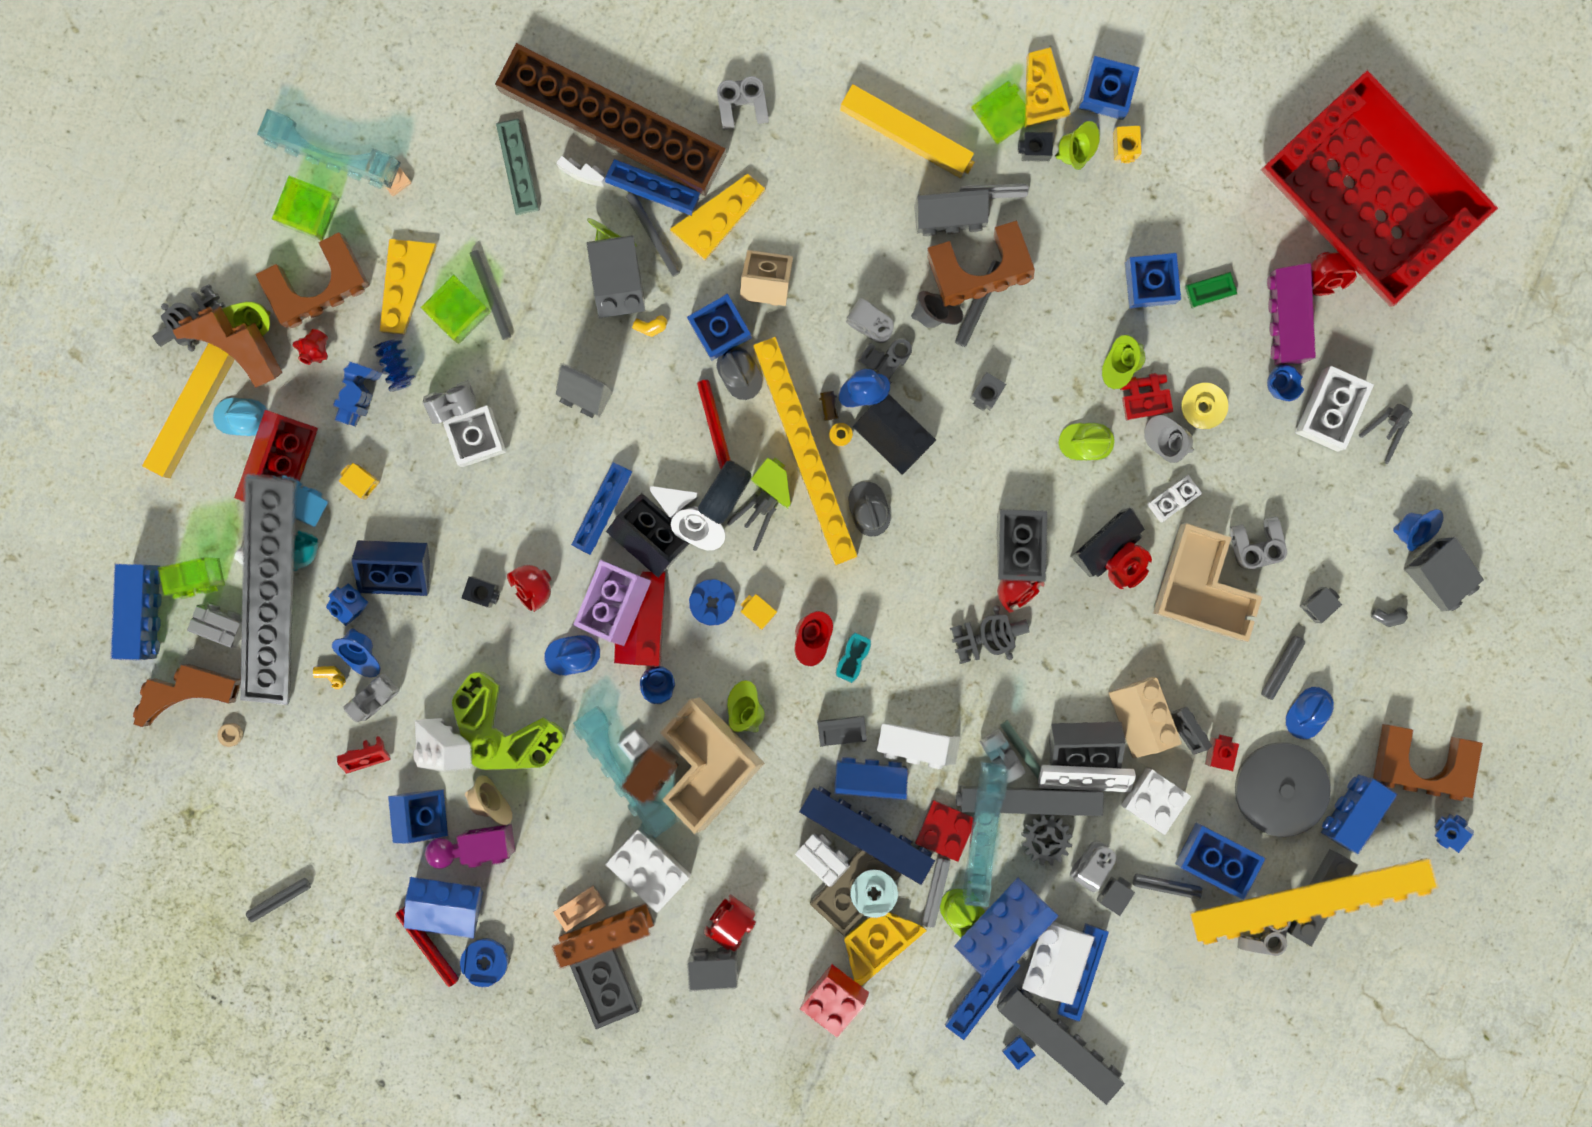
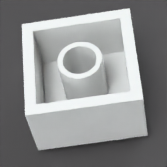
[443,406,506,467]
[1121,767,1191,835]

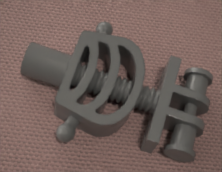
[152,284,225,352]
[950,605,1030,664]

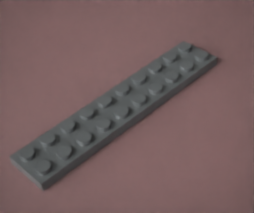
[240,474,296,705]

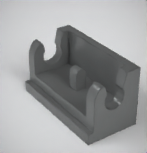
[817,716,867,747]

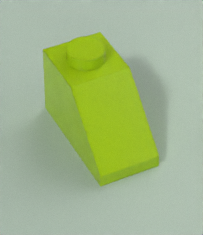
[751,457,791,509]

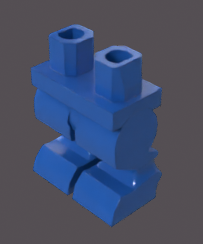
[333,362,383,427]

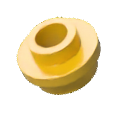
[829,423,853,446]

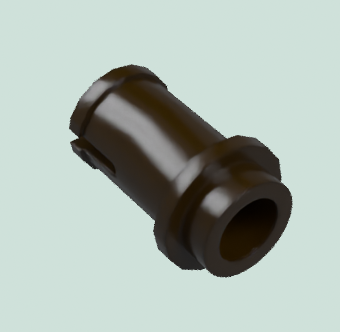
[819,391,839,421]

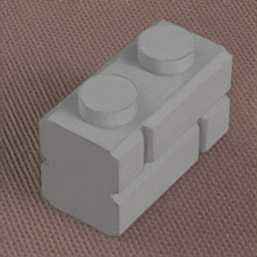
[187,602,242,648]

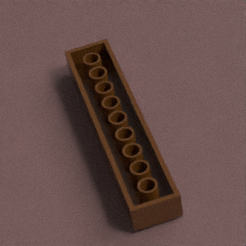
[495,43,727,196]

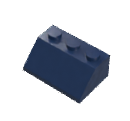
[351,540,430,596]

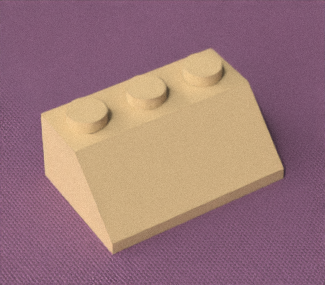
[1108,676,1182,759]

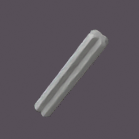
[959,184,1029,199]
[922,858,950,928]

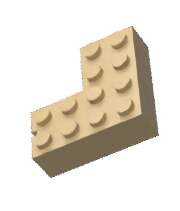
[1153,523,1262,642]
[660,698,765,834]

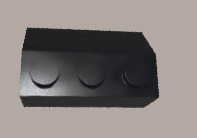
[853,393,936,475]
[606,493,690,578]
[1070,508,1145,577]

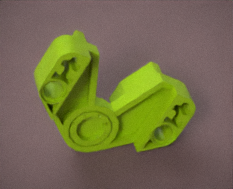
[452,672,566,770]

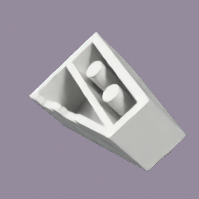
[414,718,471,771]
[877,724,960,769]

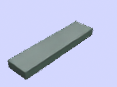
[496,118,539,215]

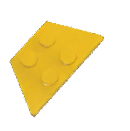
[844,912,927,986]

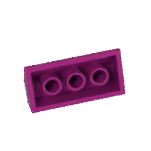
[1267,263,1316,365]

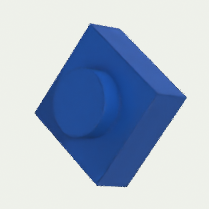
[1002,1035,1036,1070]

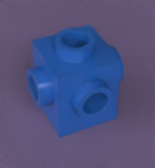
[326,583,369,626]
[1434,814,1474,853]

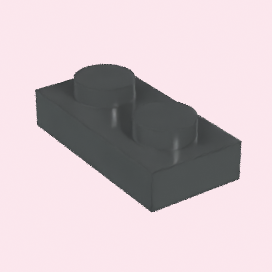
[1171,707,1212,755]

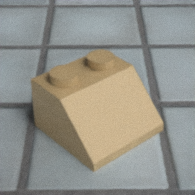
[740,250,793,306]

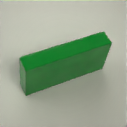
[1185,272,1238,308]

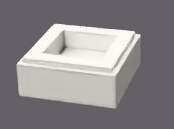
[617,729,650,762]

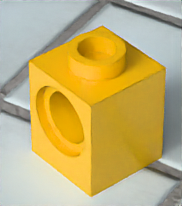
[1113,126,1142,163]
[339,463,380,500]
[741,594,777,630]

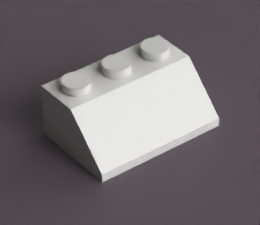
[1022,921,1095,1005]

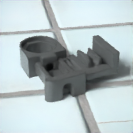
[858,339,912,384]

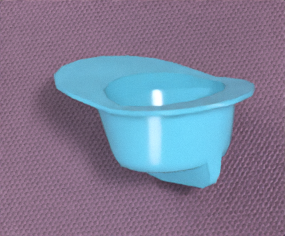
[213,398,267,436]

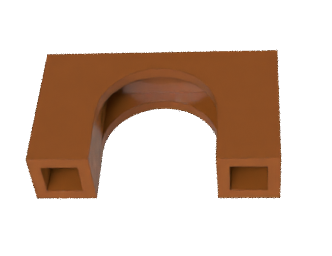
[927,220,1035,306]
[255,232,370,328]
[1373,724,1483,801]

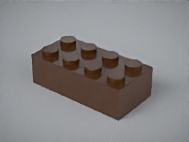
[620,740,679,805]

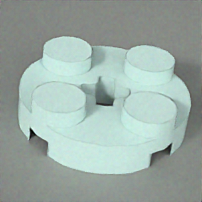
[851,870,898,918]

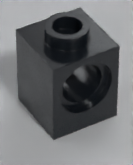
[1018,132,1053,161]
[461,576,500,608]

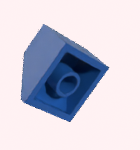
[388,789,448,844]

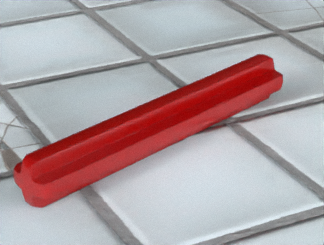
[697,379,731,469]
[395,907,459,987]

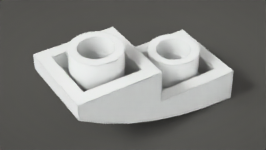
[556,156,606,187]
[1147,475,1202,523]

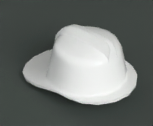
[671,507,725,550]

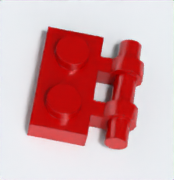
[1120,373,1174,421]

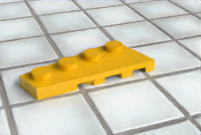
[670,174,765,261]
[380,239,437,335]

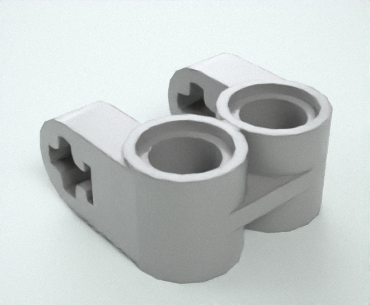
[717,76,769,130]
[846,298,894,343]
[422,380,476,424]
[1230,516,1287,569]
[343,673,399,722]
[979,729,1026,783]
[1070,841,1116,893]
[1237,921,1291,956]

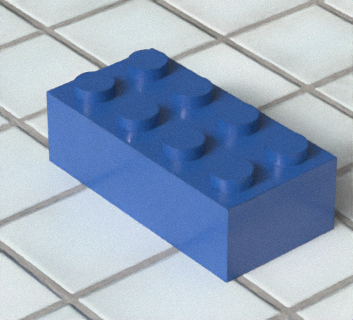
[111,564,163,660]
[954,878,1058,985]

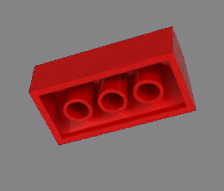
[234,410,318,502]

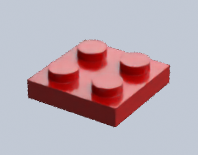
[915,800,976,862]

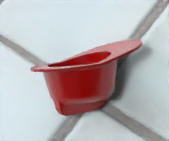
[794,611,833,666]

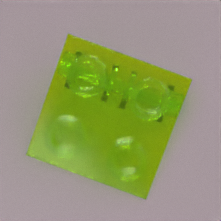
[971,81,1025,145]

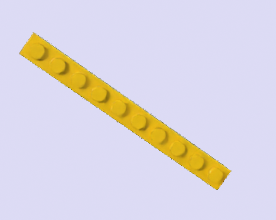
[753,337,858,565]
[1190,858,1438,945]

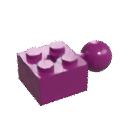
[425,824,516,869]

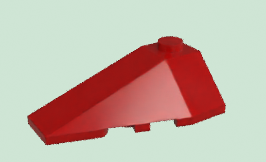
[614,571,666,666]

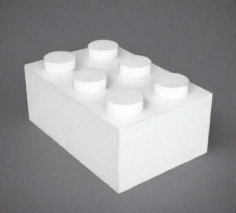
[1295,366,1374,452]
[605,827,691,913]

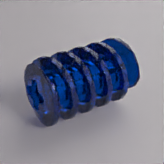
[373,340,416,392]

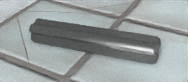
[1261,636,1305,700]
[1133,874,1202,899]
[246,878,311,922]

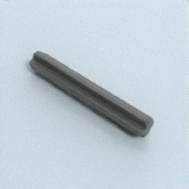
[955,260,1001,347]

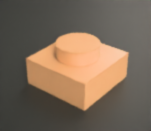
[378,163,411,196]

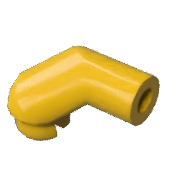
[632,315,668,336]
[313,666,346,689]

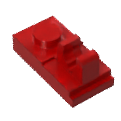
[337,736,391,774]

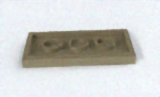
[810,849,902,936]

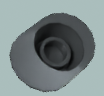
[911,291,963,328]
[716,347,762,400]
[848,481,891,537]

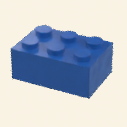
[1320,774,1397,854]
[1175,822,1266,900]

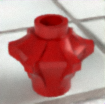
[292,329,328,365]

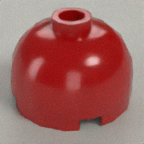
[1311,252,1357,296]
[507,565,552,612]
[997,574,1045,612]

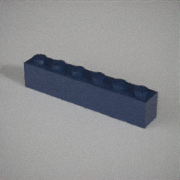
[799,786,936,885]

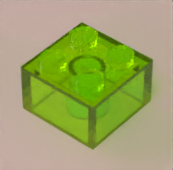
[272,176,340,241]
[420,274,491,344]
[158,557,225,599]

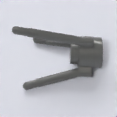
[1359,404,1413,464]
[727,491,777,551]

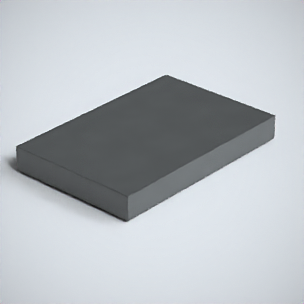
[570,948,640,1029]

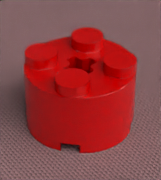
[704,894,756,952]

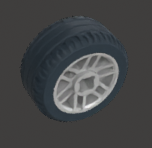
[698,460,752,524]

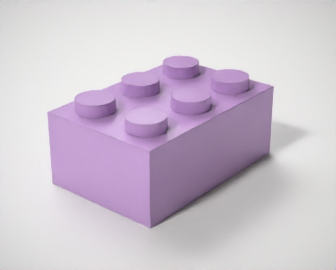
[573,560,651,646]

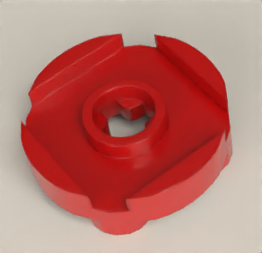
[1106,542,1152,589]

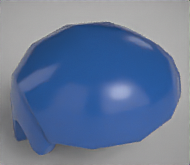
[1267,365,1304,402]
[640,666,675,704]

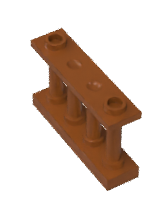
[552,903,655,969]

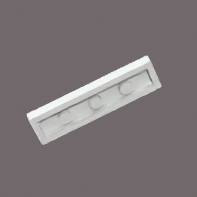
[1038,765,1136,792]

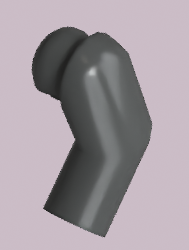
[1371,607,1408,627]

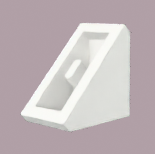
[650,486,698,518]

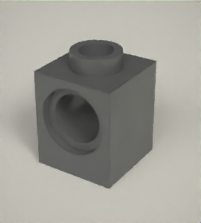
[970,372,1007,411]
[1300,587,1343,624]
[1096,876,1135,916]

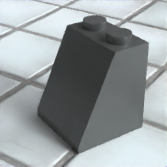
[1404,537,1484,611]

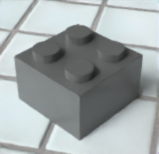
[688,947,739,991]

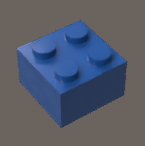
[1078,56,1140,120]
[1125,253,1181,308]
[687,294,752,361]

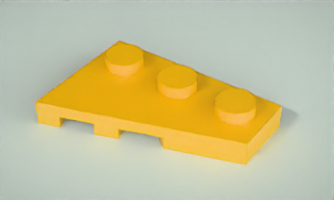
[1025,47,1071,128]

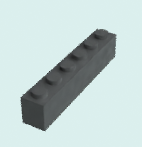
[997,986,1125,1105]

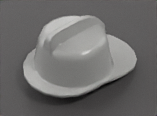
[1144,415,1194,463]

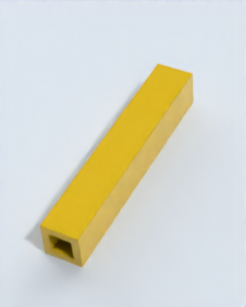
[840,84,975,179]
[142,343,235,479]

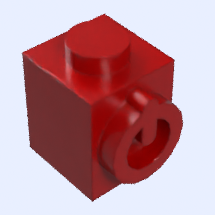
[1205,734,1239,771]

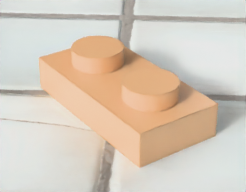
[553,885,606,932]

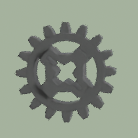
[1021,814,1073,866]

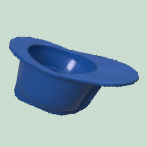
[839,369,890,407]
[1393,509,1444,551]
[332,628,381,678]
[545,635,600,675]
[1286,687,1334,739]

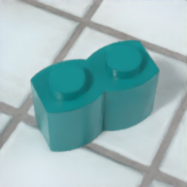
[836,633,871,683]

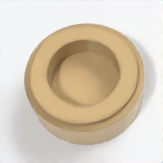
[217,723,243,747]

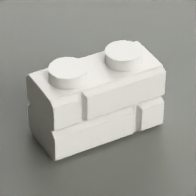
[795,833,850,887]

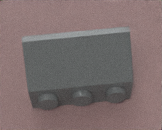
[914,190,989,236]
[1049,722,1126,768]

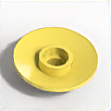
[1181,383,1228,429]

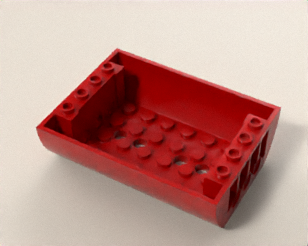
[1261,70,1498,307]

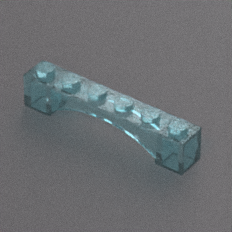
[257,109,401,189]
[573,705,679,838]
[963,762,1008,907]

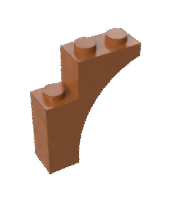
[172,306,283,388]
[133,664,241,727]

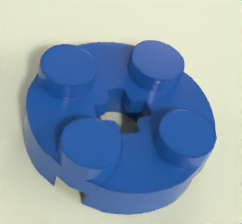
[689,579,736,626]
[460,938,508,987]

